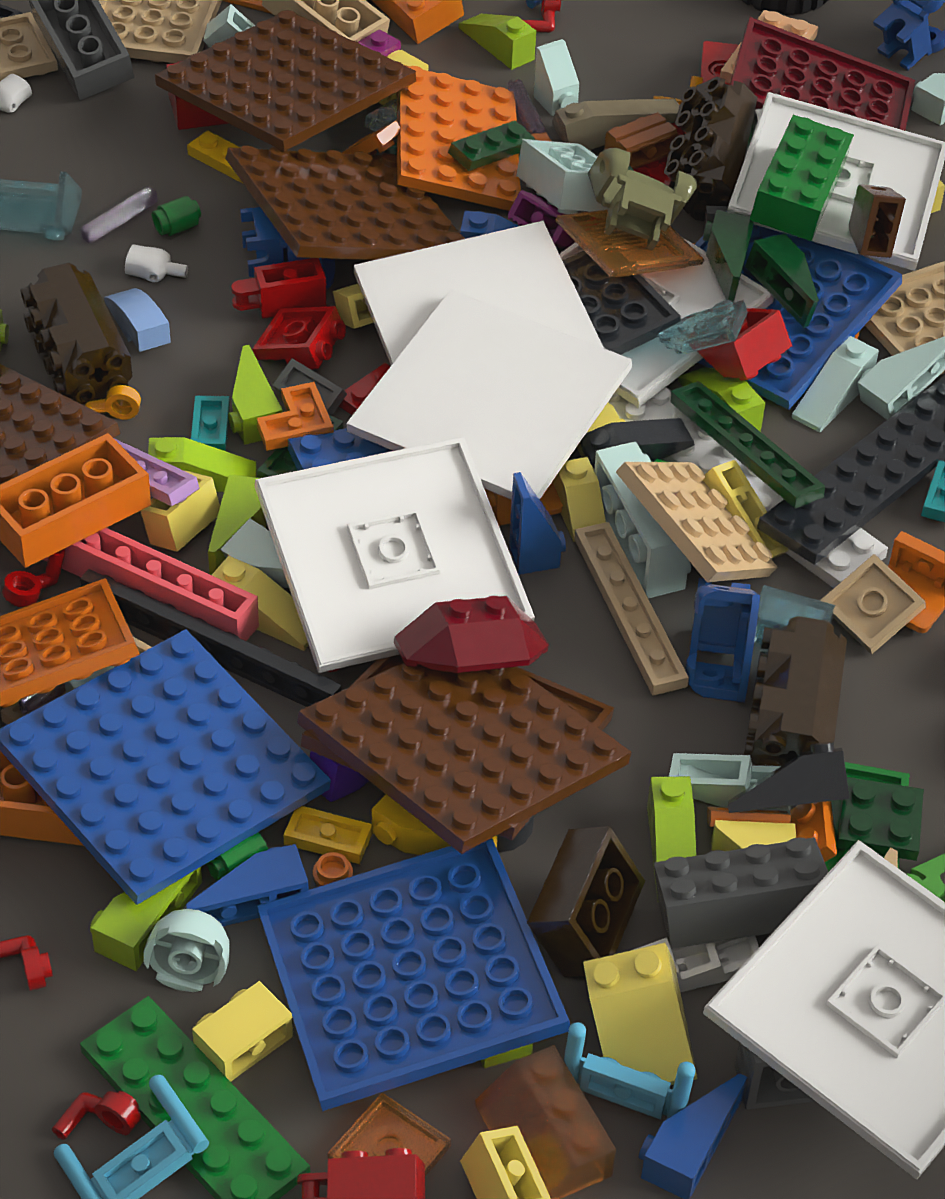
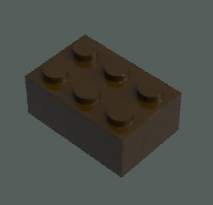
[527,826,645,977]

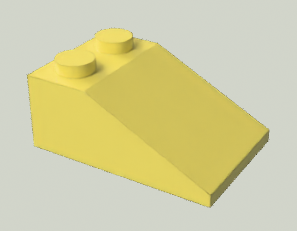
[583,942,698,1085]

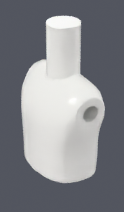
[0,74,32,113]
[125,244,188,282]

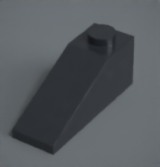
[580,418,695,470]
[728,742,850,813]

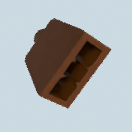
[849,184,906,258]

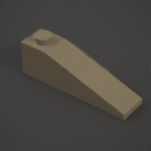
[552,98,680,150]

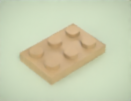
[0,12,58,81]

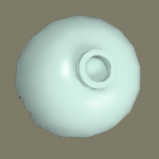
[144,909,229,992]

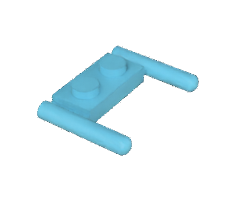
[561,1022,695,1119]
[54,1075,209,1199]

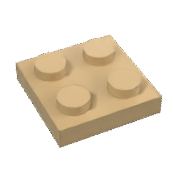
[820,554,926,655]

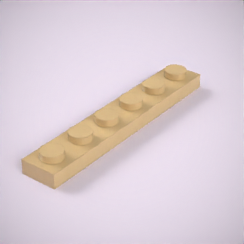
[574,522,689,696]

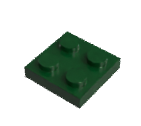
[837,777,924,861]

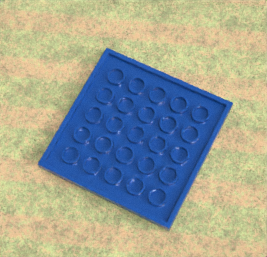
[694,211,902,410]
[0,629,331,905]
[257,838,570,1111]

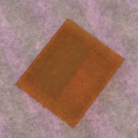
[555,210,704,277]

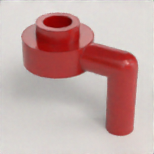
[523,0,561,33]
[2,549,65,607]
[0,935,53,991]
[52,1091,141,1140]

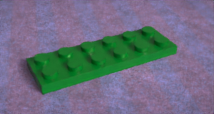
[80,996,311,1199]

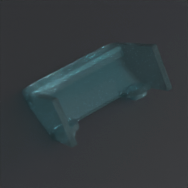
[0,171,82,240]

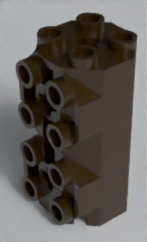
[664,77,758,221]
[20,263,133,404]
[744,616,847,766]

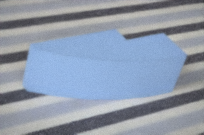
[104,288,171,352]

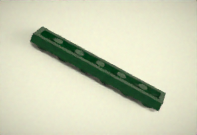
[670,381,825,509]

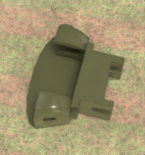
[588,148,697,251]

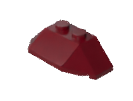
[393,595,549,673]

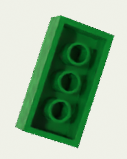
[750,114,854,241]

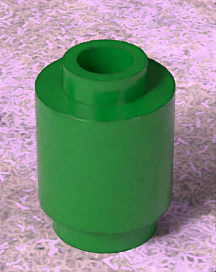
[151,196,201,236]
[206,833,268,881]

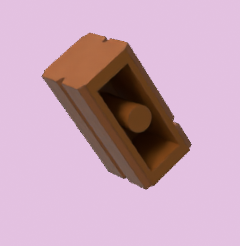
[604,112,678,170]

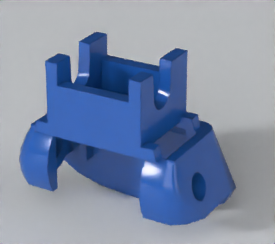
[873,0,945,71]
[240,207,336,289]
[685,578,760,703]

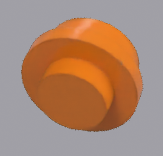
[313,852,353,887]

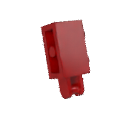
[231,258,326,318]
[297,1148,425,1199]

